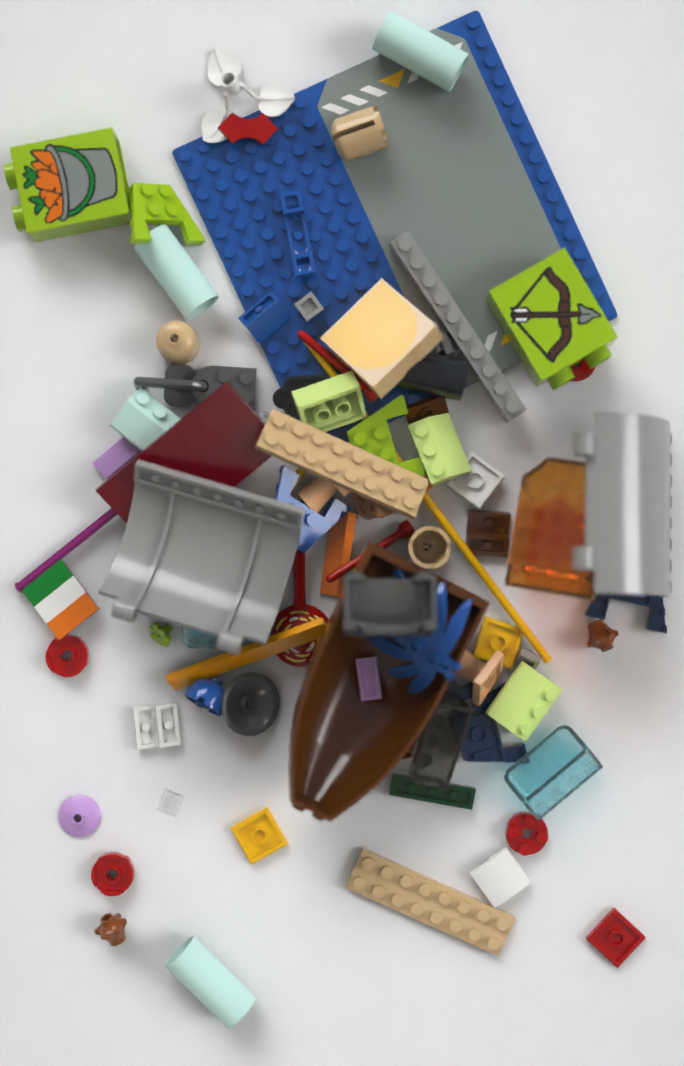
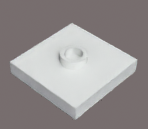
[446,451,506,510]

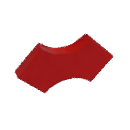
[217,112,278,145]

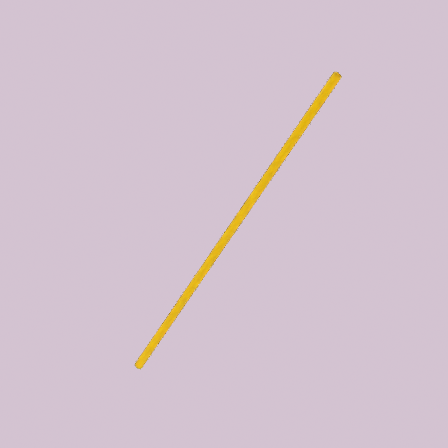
[303,342,552,663]

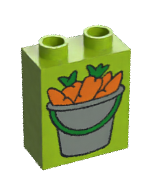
[3,127,132,242]

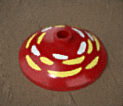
[270,604,329,667]

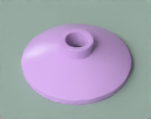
[58,795,101,837]

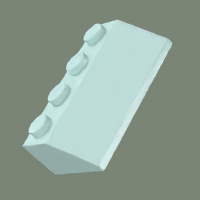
[110,387,180,451]

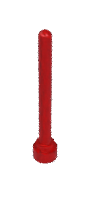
[297,330,378,403]
[326,520,415,583]

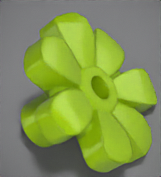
[149,622,173,647]

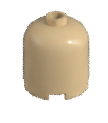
[156,320,201,365]
[408,526,451,569]

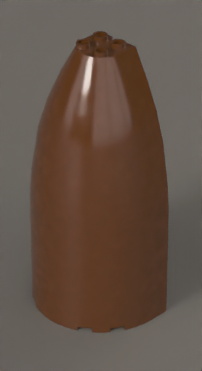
[288,541,490,822]

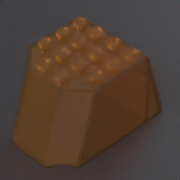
[504,457,597,601]

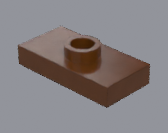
[405,396,449,425]

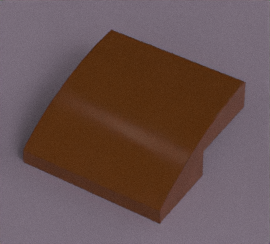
[465,509,511,557]

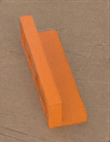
[320,512,357,597]

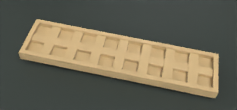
[255,408,429,519]
[345,847,516,956]

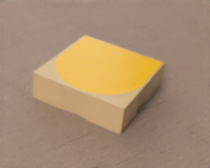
[320,278,444,399]

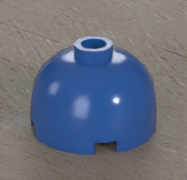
[184,677,225,717]

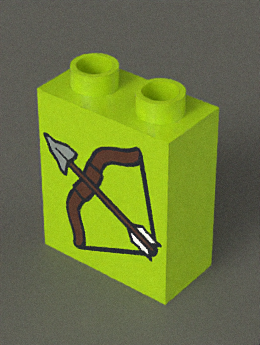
[486,247,618,390]

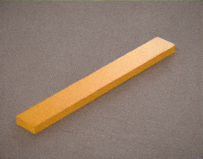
[166,617,327,690]

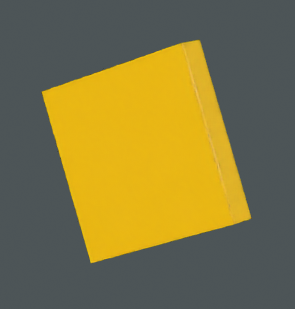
[472,616,523,669]
[231,806,288,865]

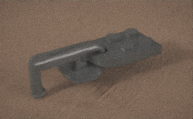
[134,364,257,411]

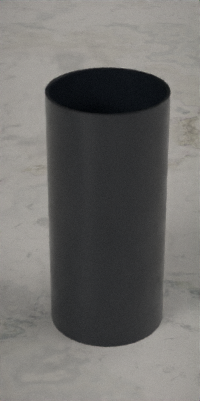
[394,352,469,401]

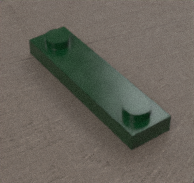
[389,773,476,810]

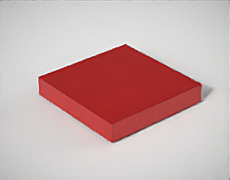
[585,907,646,968]

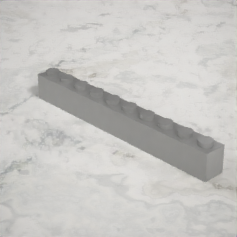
[389,231,527,423]

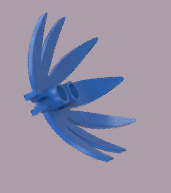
[365,569,472,694]

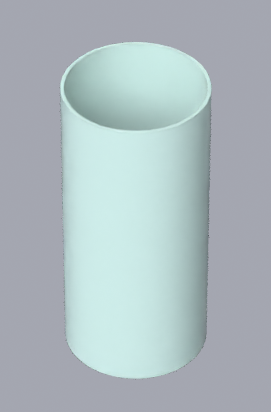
[372,11,469,92]
[134,225,219,321]
[165,936,256,1028]

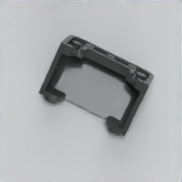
[343,571,437,637]

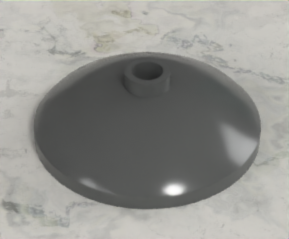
[221,672,280,736]

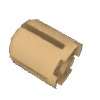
[331,104,390,161]

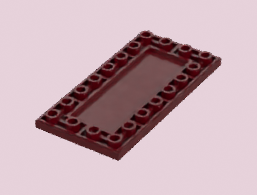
[96,381,272,524]

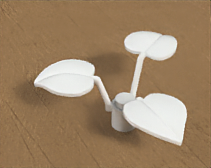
[201,47,295,143]

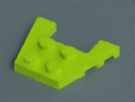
[130,183,206,245]
[347,395,425,476]

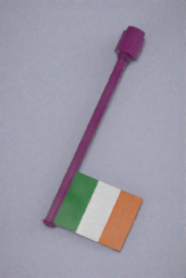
[15,508,118,641]

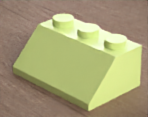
[291,371,367,432]
[408,413,472,487]
[485,661,563,742]

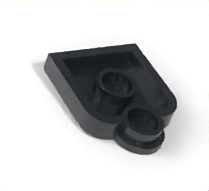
[273,375,325,419]

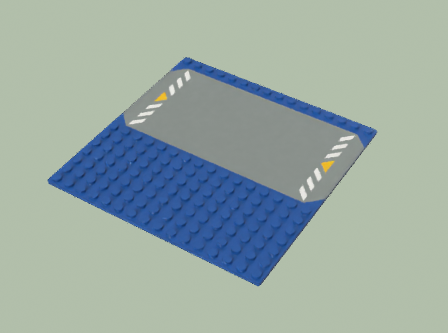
[172,10,617,442]

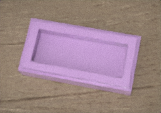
[356,656,383,701]

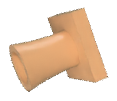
[298,477,351,513]
[455,649,504,706]

